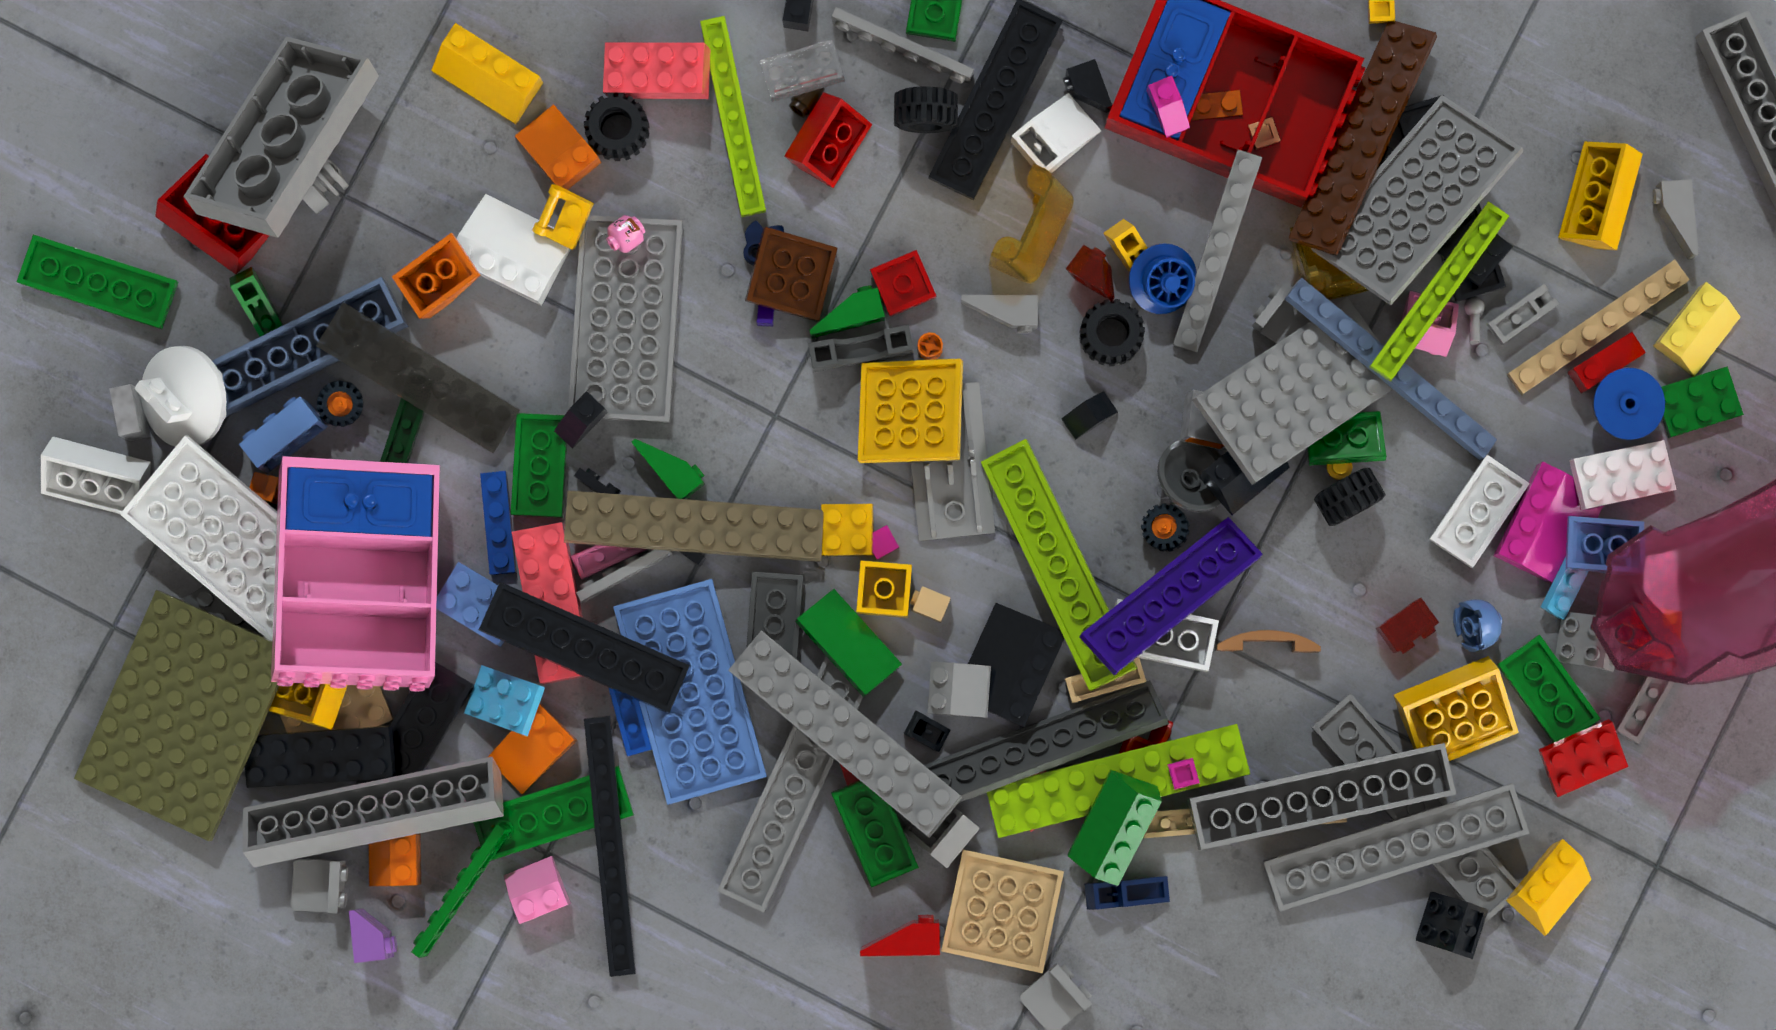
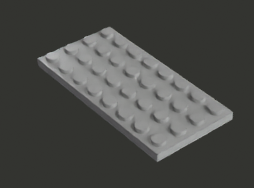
[1311,95,1523,305]
[568,215,683,423]
[1192,297,1393,485]

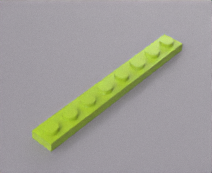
[700,16,766,217]
[1369,201,1509,382]

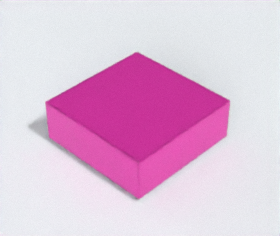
[873,525,899,560]
[1168,758,1200,790]

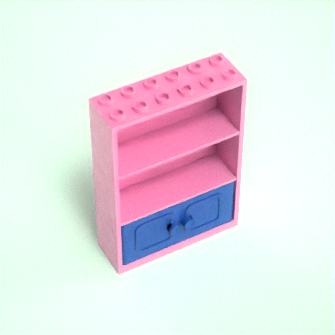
[271,456,440,692]

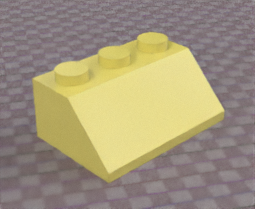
[1653,282,1740,377]

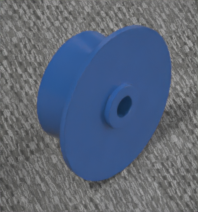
[1129,243,1197,314]
[1593,368,1665,440]

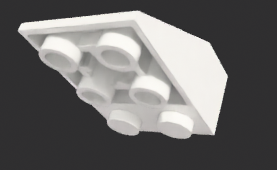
[1011,93,1101,180]

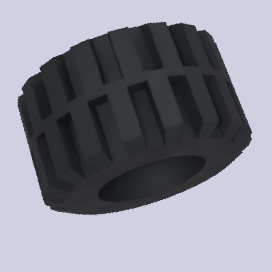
[894,86,958,133]
[584,93,650,161]
[1079,299,1145,366]
[1314,468,1386,526]

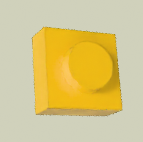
[1368,0,1395,24]

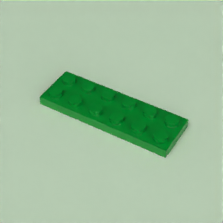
[16,234,179,330]
[473,766,634,861]

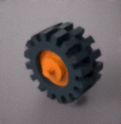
[317,380,364,427]
[1141,503,1190,552]

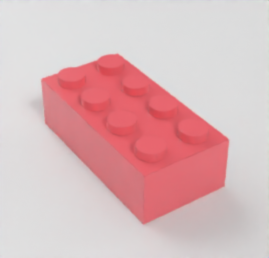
[603,42,711,99]

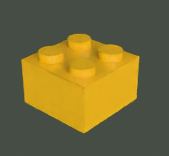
[856,561,912,618]

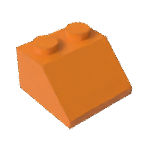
[368,833,421,886]

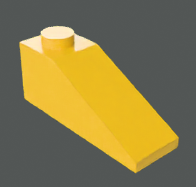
[1103,219,1147,273]

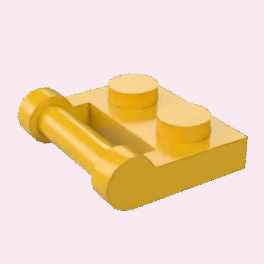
[532,184,594,250]

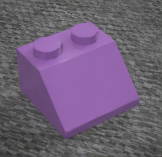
[349,909,397,963]

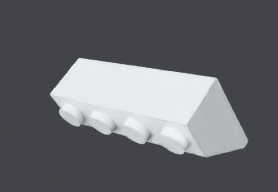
[41,437,151,514]

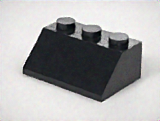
[1199,451,1290,515]

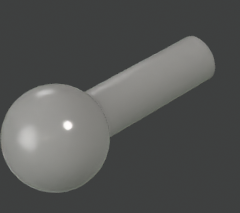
[1464,297,1485,344]

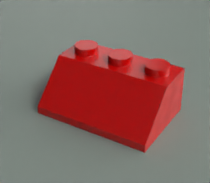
[784,92,872,188]

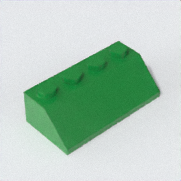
[1067,770,1162,886]

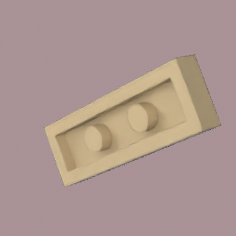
[1065,657,1146,703]

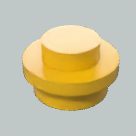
[1327,463,1353,480]

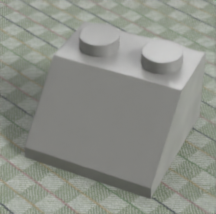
[927,662,991,718]
[903,808,980,868]

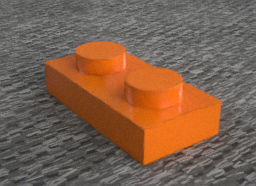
[1191,90,1243,121]

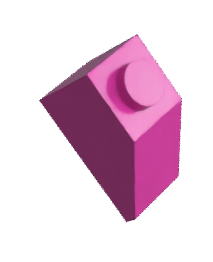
[1146,76,1190,138]

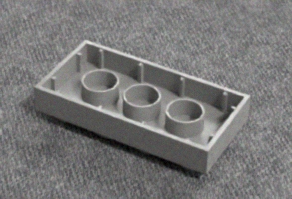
[184,36,379,238]

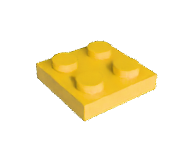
[821,504,873,556]

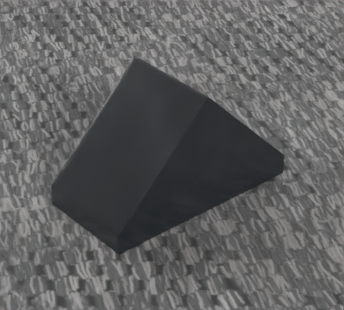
[1061,391,1118,440]
[904,710,951,752]

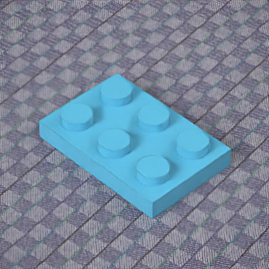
[464,665,545,736]

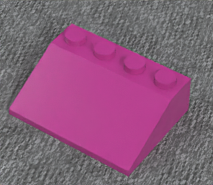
[1493,462,1603,584]

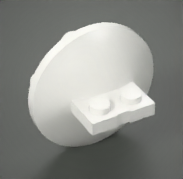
[134,346,227,447]

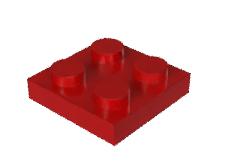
[870,250,937,317]

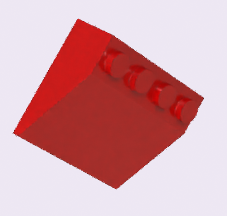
[155,154,270,275]
[860,915,940,956]

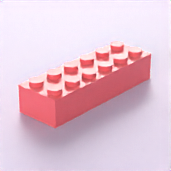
[512,522,584,685]

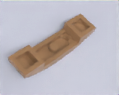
[1215,630,1321,653]

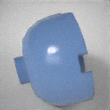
[1453,599,1502,652]

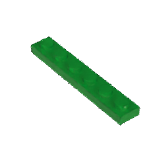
[411,823,512,958]

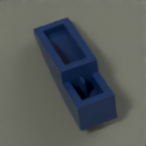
[1084,876,1170,910]

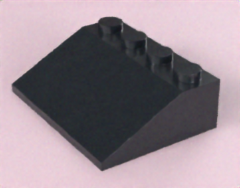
[968,603,1064,728]

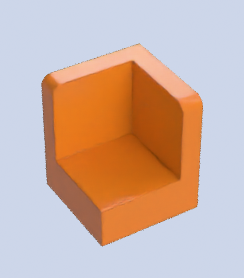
[249,472,279,505]

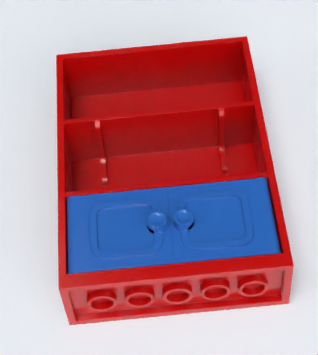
[1105,0,1366,208]

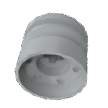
[303,158,349,215]

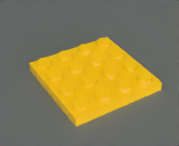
[858,359,963,463]

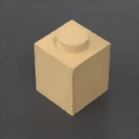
[910,586,951,623]

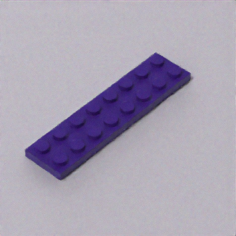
[1079,517,1263,675]

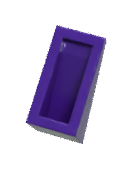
[757,305,774,327]

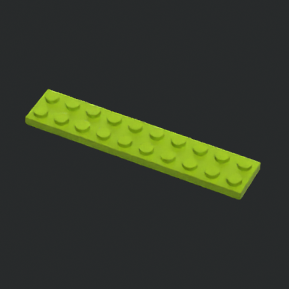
[981,439,1137,691]
[987,724,1250,838]

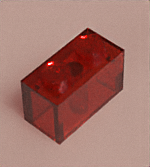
[1376,597,1439,654]

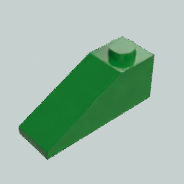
[229,267,283,337]
[809,285,885,339]
[631,439,705,499]

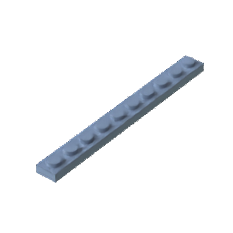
[1284,278,1497,461]

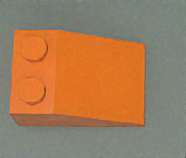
[515,104,601,190]
[392,233,481,319]
[488,703,578,795]

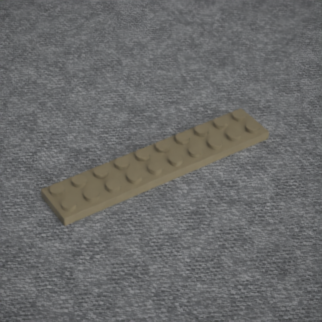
[564,491,824,562]

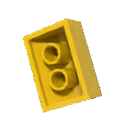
[1506,839,1591,936]

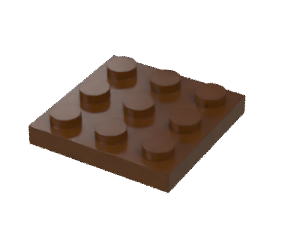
[745,227,838,322]

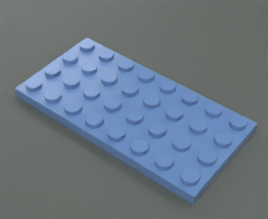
[613,579,767,805]

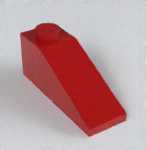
[1567,332,1646,393]

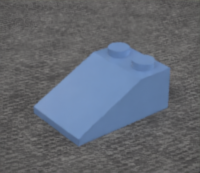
[1566,516,1644,575]

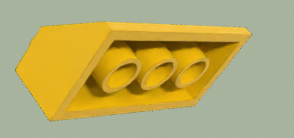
[431,23,543,125]
[1558,141,1643,250]

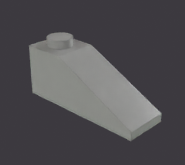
[1653,179,1699,259]
[961,295,1038,333]

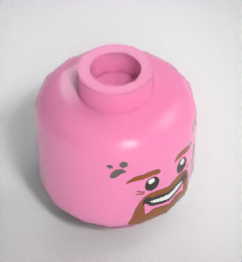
[606,215,645,253]

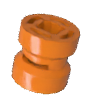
[917,332,943,360]

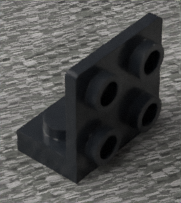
[1416,892,1488,959]

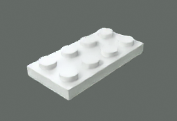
[1569,440,1677,510]
[1429,455,1530,568]

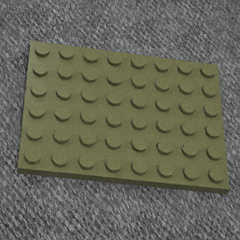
[74,590,279,841]

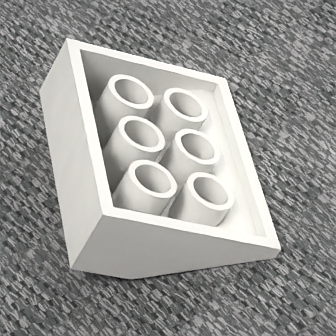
[456,194,571,306]

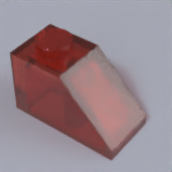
[1066,245,1115,302]

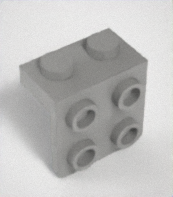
[1252,282,1310,344]
[1555,612,1623,672]
[291,859,349,914]
[1020,963,1092,1030]

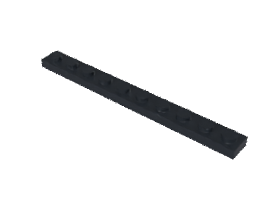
[584,716,636,977]

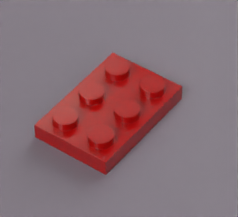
[1538,719,1628,797]

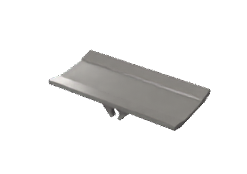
[911,382,995,541]

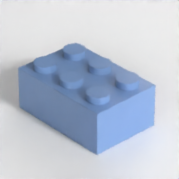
[239,397,328,474]
[436,562,504,647]

